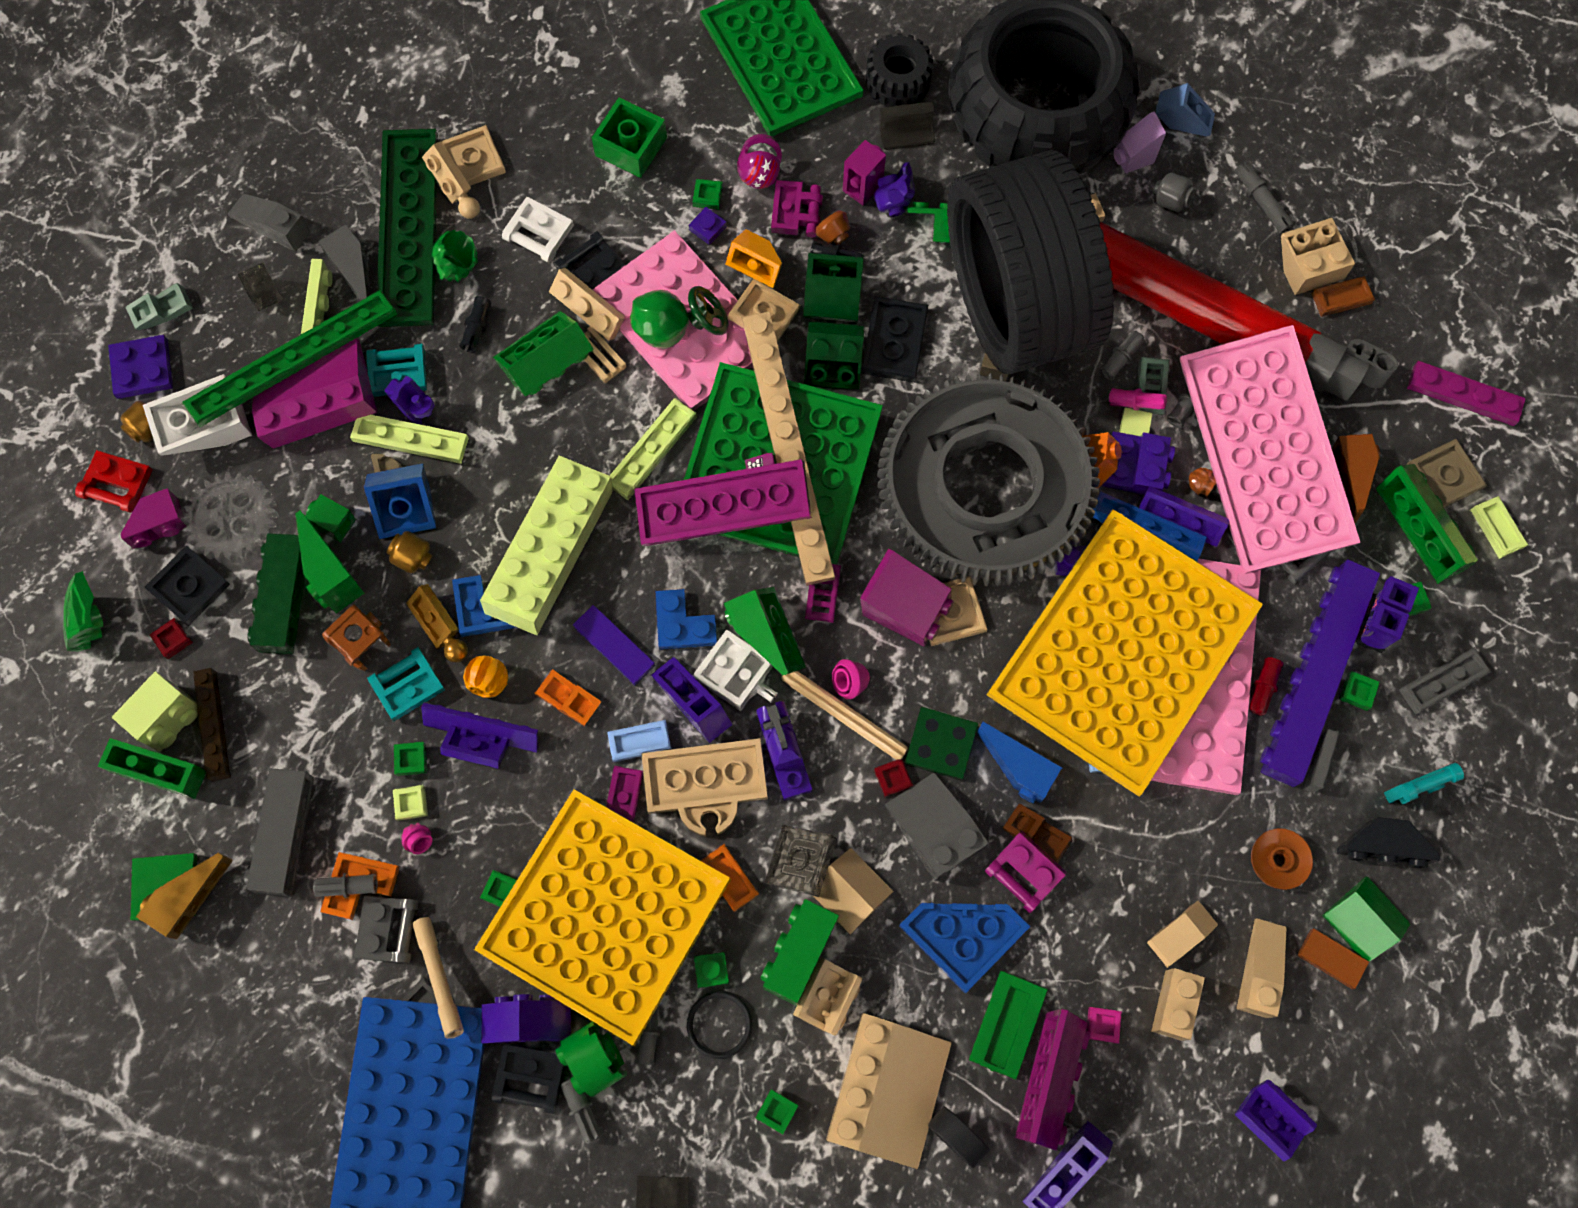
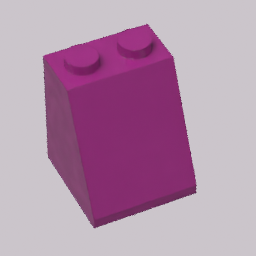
[860,548,954,647]

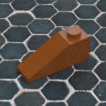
[1332,434,1380,523]

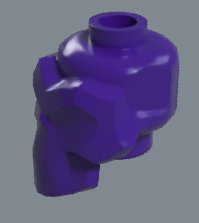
[874,162,915,217]

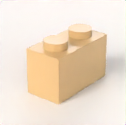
[1152,968,1205,1041]

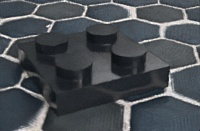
[144,545,230,626]

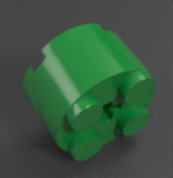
[556,1021,627,1097]

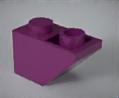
[120,488,188,549]

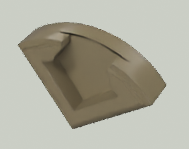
[371,454,402,473]

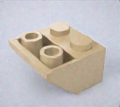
[1281,218,1355,295]

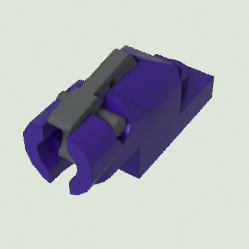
[756,701,812,801]

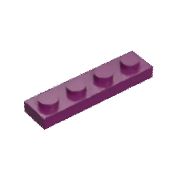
[1407,361,1526,426]

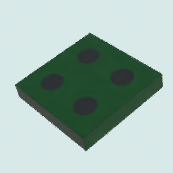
[905,706,978,781]

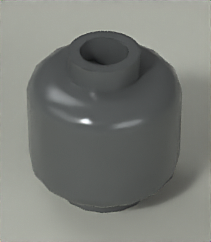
[1153,173,1196,212]

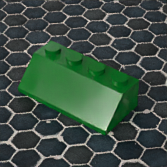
[1376,464,1478,584]

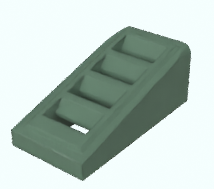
[1137,357,1170,415]

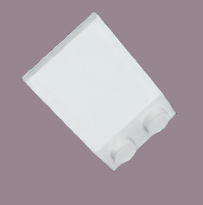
[143,374,252,456]

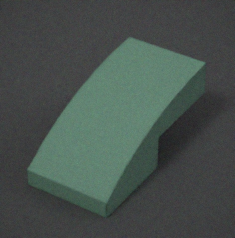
[126,283,193,331]

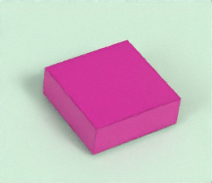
[1087,1007,1122,1044]

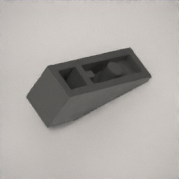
[228,193,311,252]
[318,224,372,301]

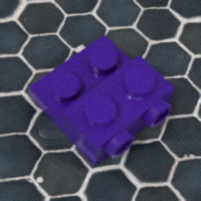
[1102,431,1175,495]

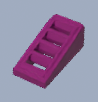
[805,564,841,623]

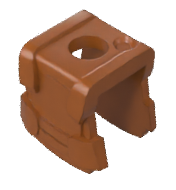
[322,604,391,671]

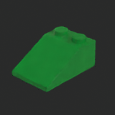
[295,510,365,614]
[724,587,806,675]

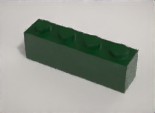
[247,533,305,654]

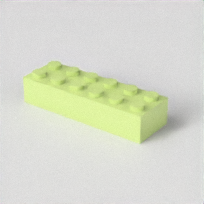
[480,456,613,635]

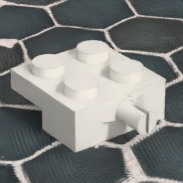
[692,629,778,711]

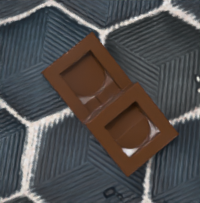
[1003,803,1073,863]

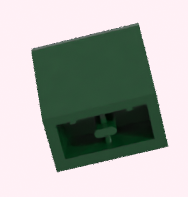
[803,253,863,323]
[804,322,864,389]

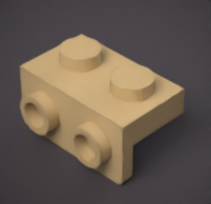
[793,958,862,1036]

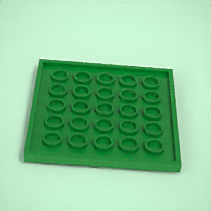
[684,362,883,565]

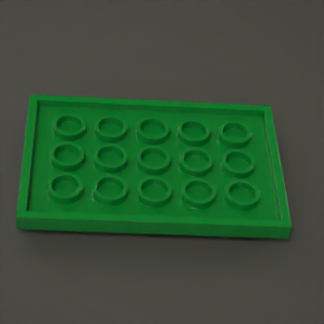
[700,0,863,137]

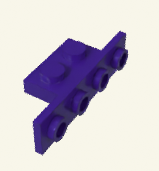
[421,702,539,769]

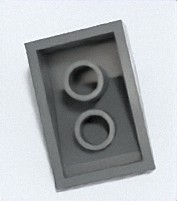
[884,773,989,881]

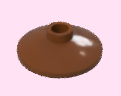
[1251,828,1313,890]

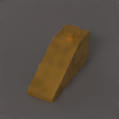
[136,853,233,940]

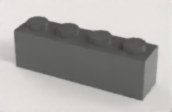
[244,768,314,897]

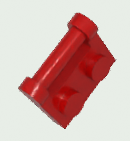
[75,450,153,513]

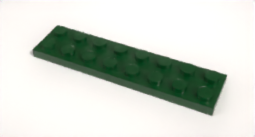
[377,128,438,327]

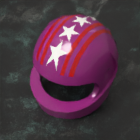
[737,134,782,189]

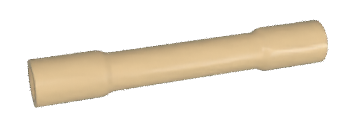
[413,917,464,1039]

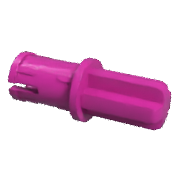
[1109,388,1167,411]

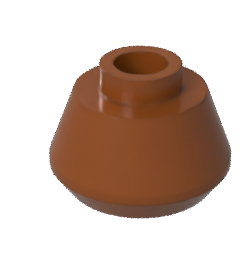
[816,210,851,245]

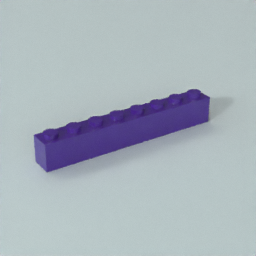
[1260,559,1380,787]

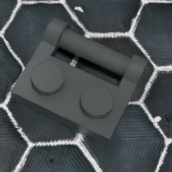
[354,896,419,964]

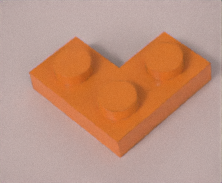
[320,852,400,920]

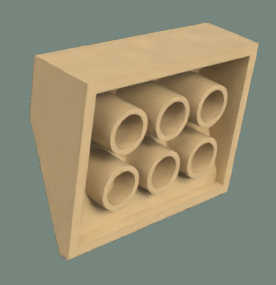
[826,1013,951,1169]

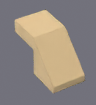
[1147,900,1218,968]

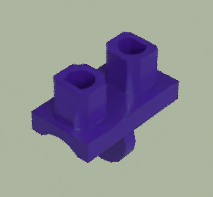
[385,376,435,425]

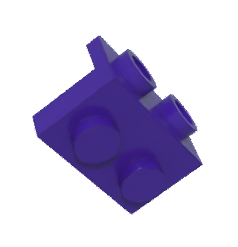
[1235,1080,1317,1161]

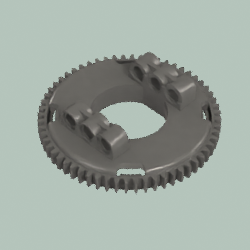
[877,373,1100,586]

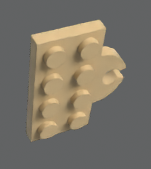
[641,738,768,837]

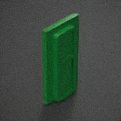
[968,971,1048,1080]

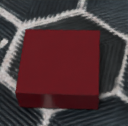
[149,618,193,659]
[873,759,913,798]

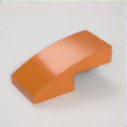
[535,669,602,726]

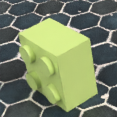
[111,671,198,752]

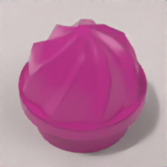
[401,823,433,855]

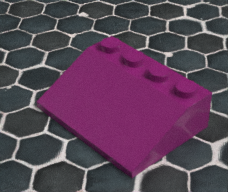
[252,337,377,449]
[1015,1009,1090,1151]

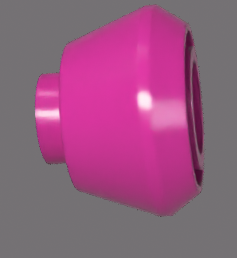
[832,659,870,699]

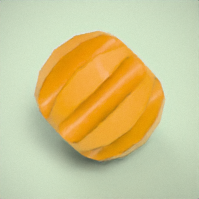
[463,655,508,698]

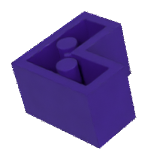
[481,994,571,1044]

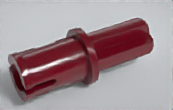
[1249,657,1284,716]

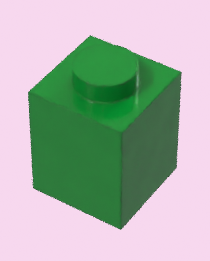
[306,494,357,543]

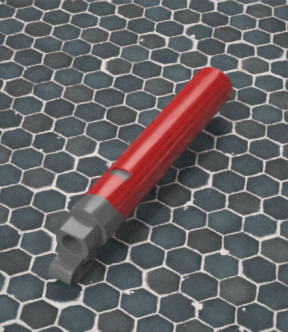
[1100,222,1398,401]

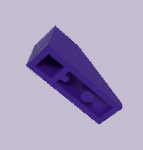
[651,657,733,743]
[1023,1121,1113,1208]

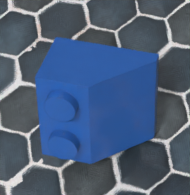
[364,463,436,539]

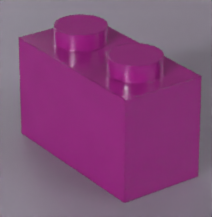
[842,140,886,206]

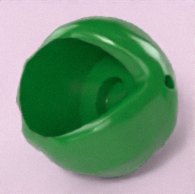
[630,290,689,349]

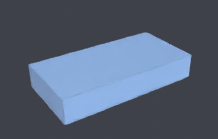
[607,720,672,762]

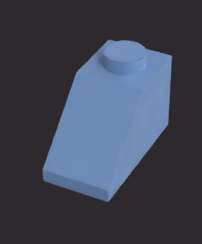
[1156,83,1215,136]

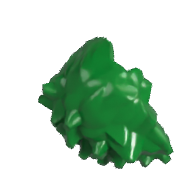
[432,230,478,282]

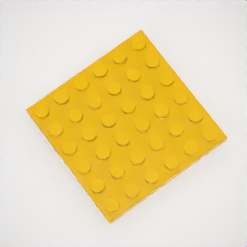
[474,789,731,1047]

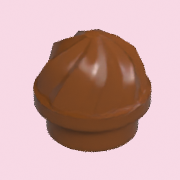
[1189,468,1216,496]

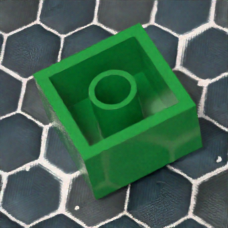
[592,97,667,178]

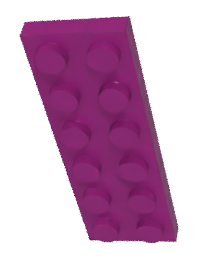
[635,459,812,547]

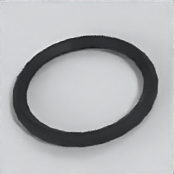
[687,991,752,1059]

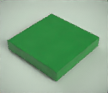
[130,853,197,921]

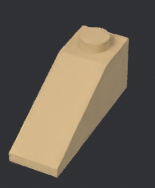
[1237,918,1286,1018]

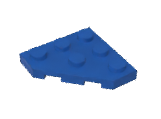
[899,903,1030,993]

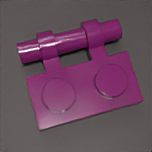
[771,180,823,238]

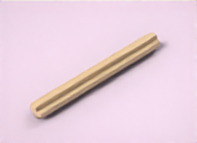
[781,671,908,760]

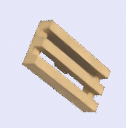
[584,326,626,383]

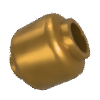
[120,401,153,443]
[386,531,432,574]

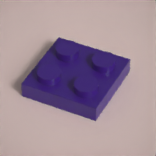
[108,334,173,399]

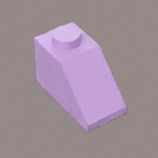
[1114,111,1166,173]

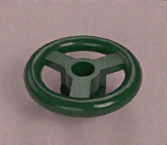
[688,286,729,336]

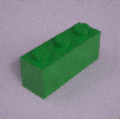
[97,738,206,799]

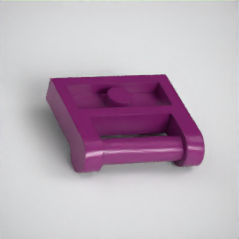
[984,830,1067,913]

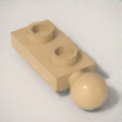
[422,141,480,219]

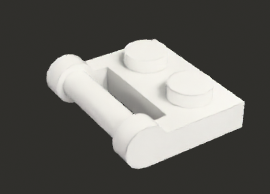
[502,197,574,263]

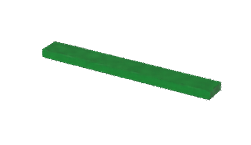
[182,290,397,427]

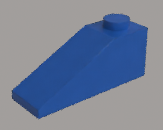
[977,722,1062,803]

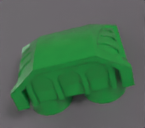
[63,571,103,652]

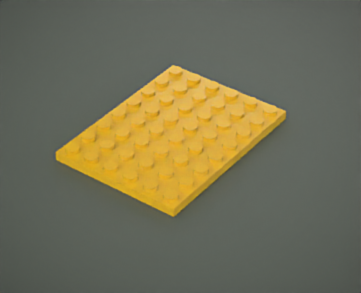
[987,509,1263,796]

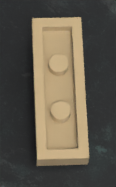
[549,268,625,341]

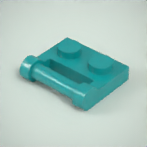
[367,343,427,397]
[367,647,445,722]
[1384,763,1464,805]

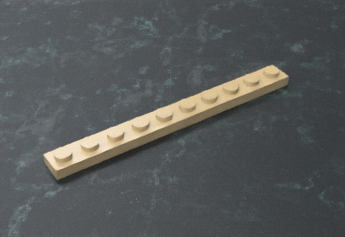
[742,312,835,586]

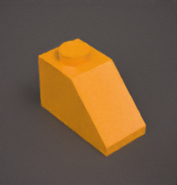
[725,229,782,288]

